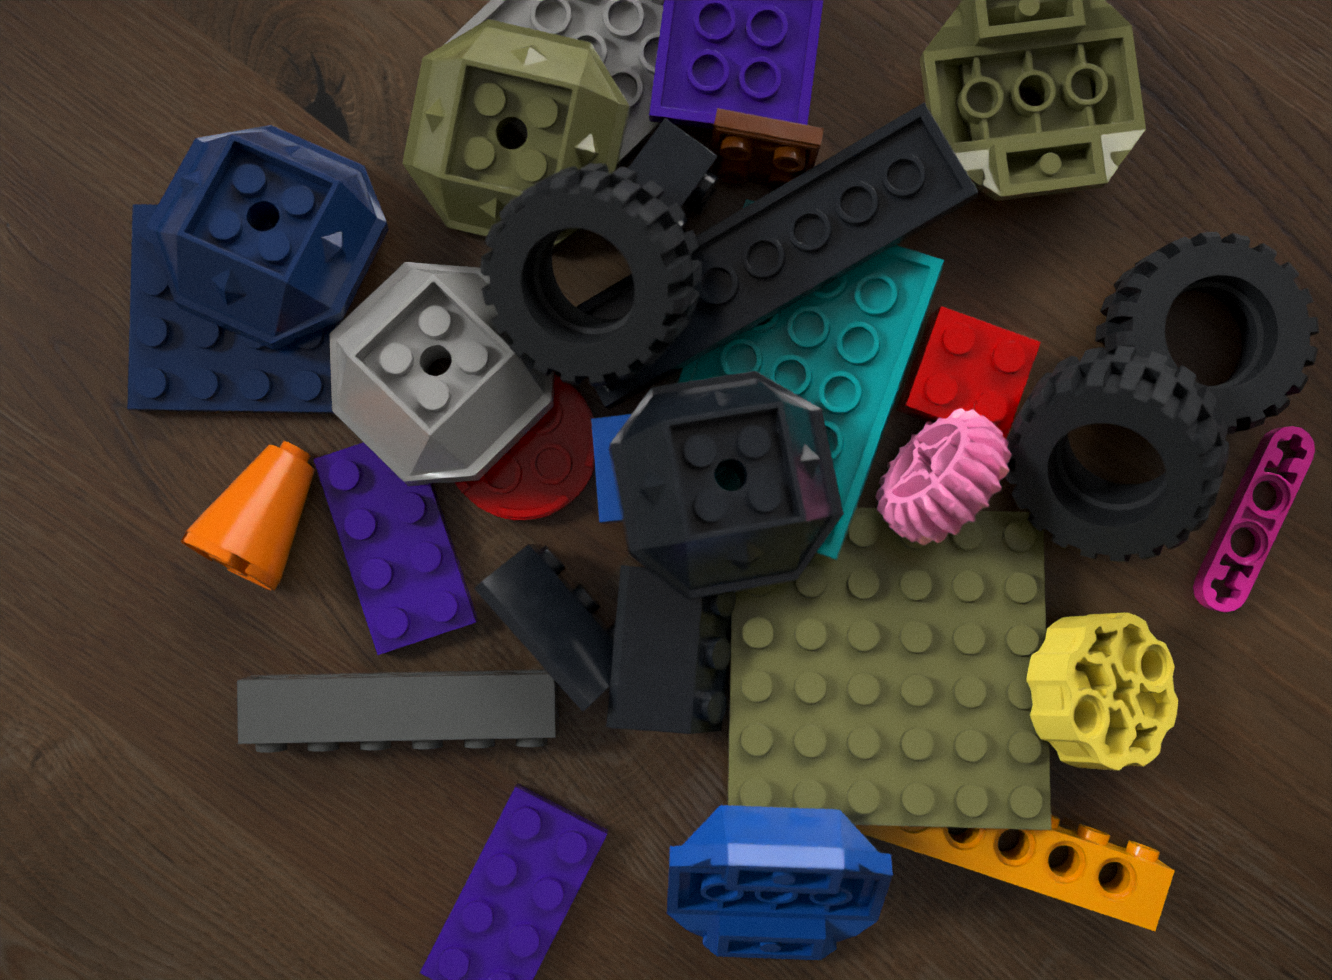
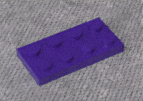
[313,442,478,655]
[420,783,608,980]

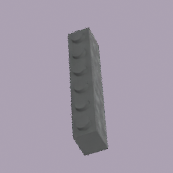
[237,669,559,753]

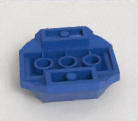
[667,805,893,960]

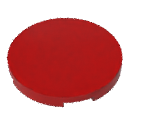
[455,375,595,520]

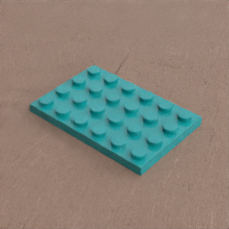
[678,199,944,560]

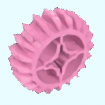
[875,408,1012,546]

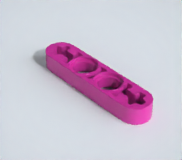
[1193,426,1315,612]

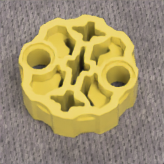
[1026,612,1179,771]

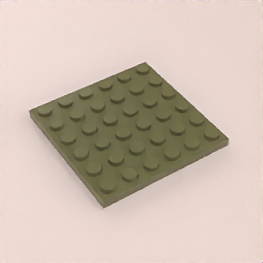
[727,508,1051,830]

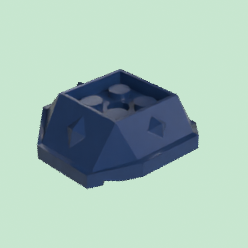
[146,125,389,350]

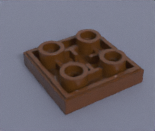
[710,108,824,191]

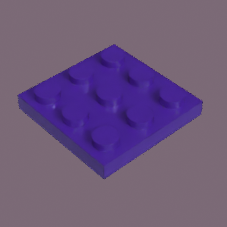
[649,0,823,130]

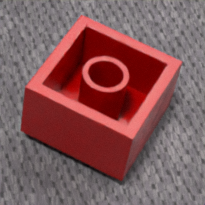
[896,306,1041,439]

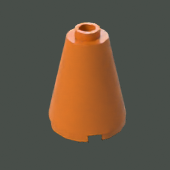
[180,441,315,591]

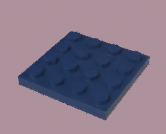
[127,204,340,414]

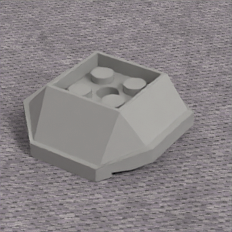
[329,262,555,486]

